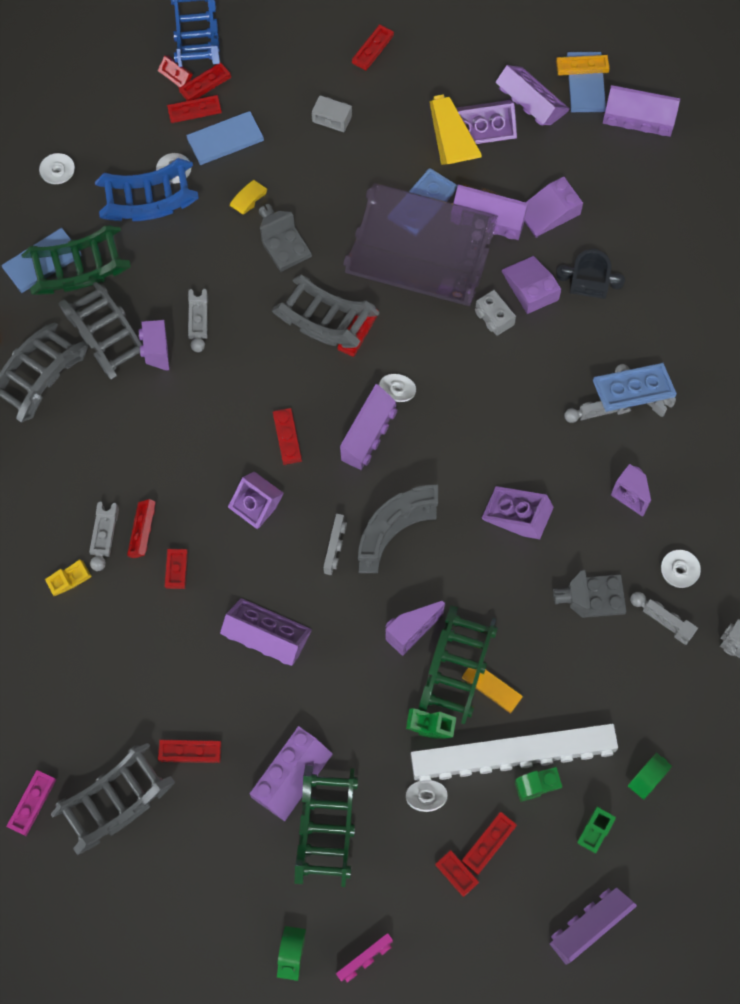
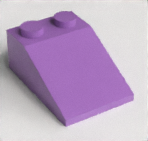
[525,177,583,237]
[502,256,561,314]
[482,486,554,539]
[386,601,445,656]

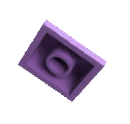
[139,320,169,370]
[611,464,651,517]
[228,472,284,529]

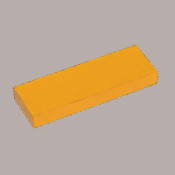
[556,55,610,75]
[462,668,523,713]

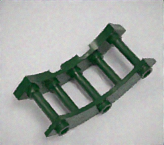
[21,225,131,295]
[418,605,498,724]
[294,765,358,887]

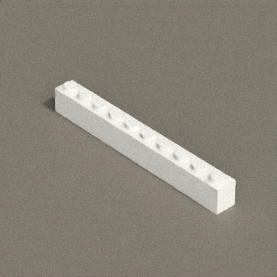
[411,724,618,782]

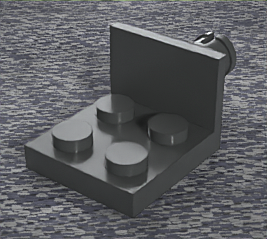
[259,204,312,272]
[553,570,626,618]

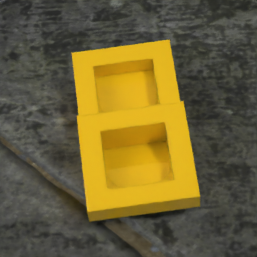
[230,180,267,215]
[45,560,92,596]

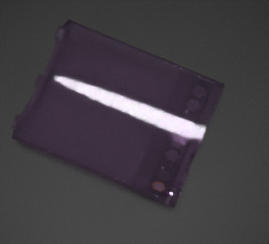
[343,183,498,306]

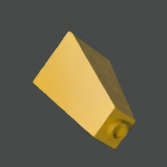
[429,94,482,165]

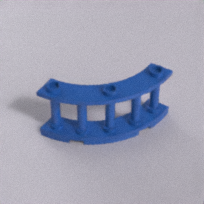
[171,0,220,67]
[95,158,199,221]

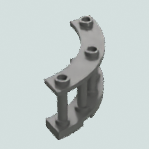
[271,275,380,348]
[58,282,145,379]
[0,322,89,422]
[358,485,438,573]
[51,743,175,855]

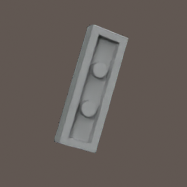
[323,514,347,575]

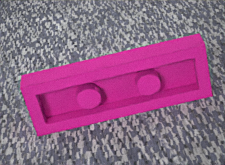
[6,770,56,836]
[336,933,393,983]

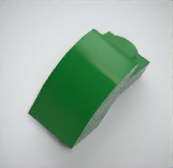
[406,708,456,739]
[628,753,672,800]
[515,767,562,802]
[577,806,616,854]
[277,926,306,981]

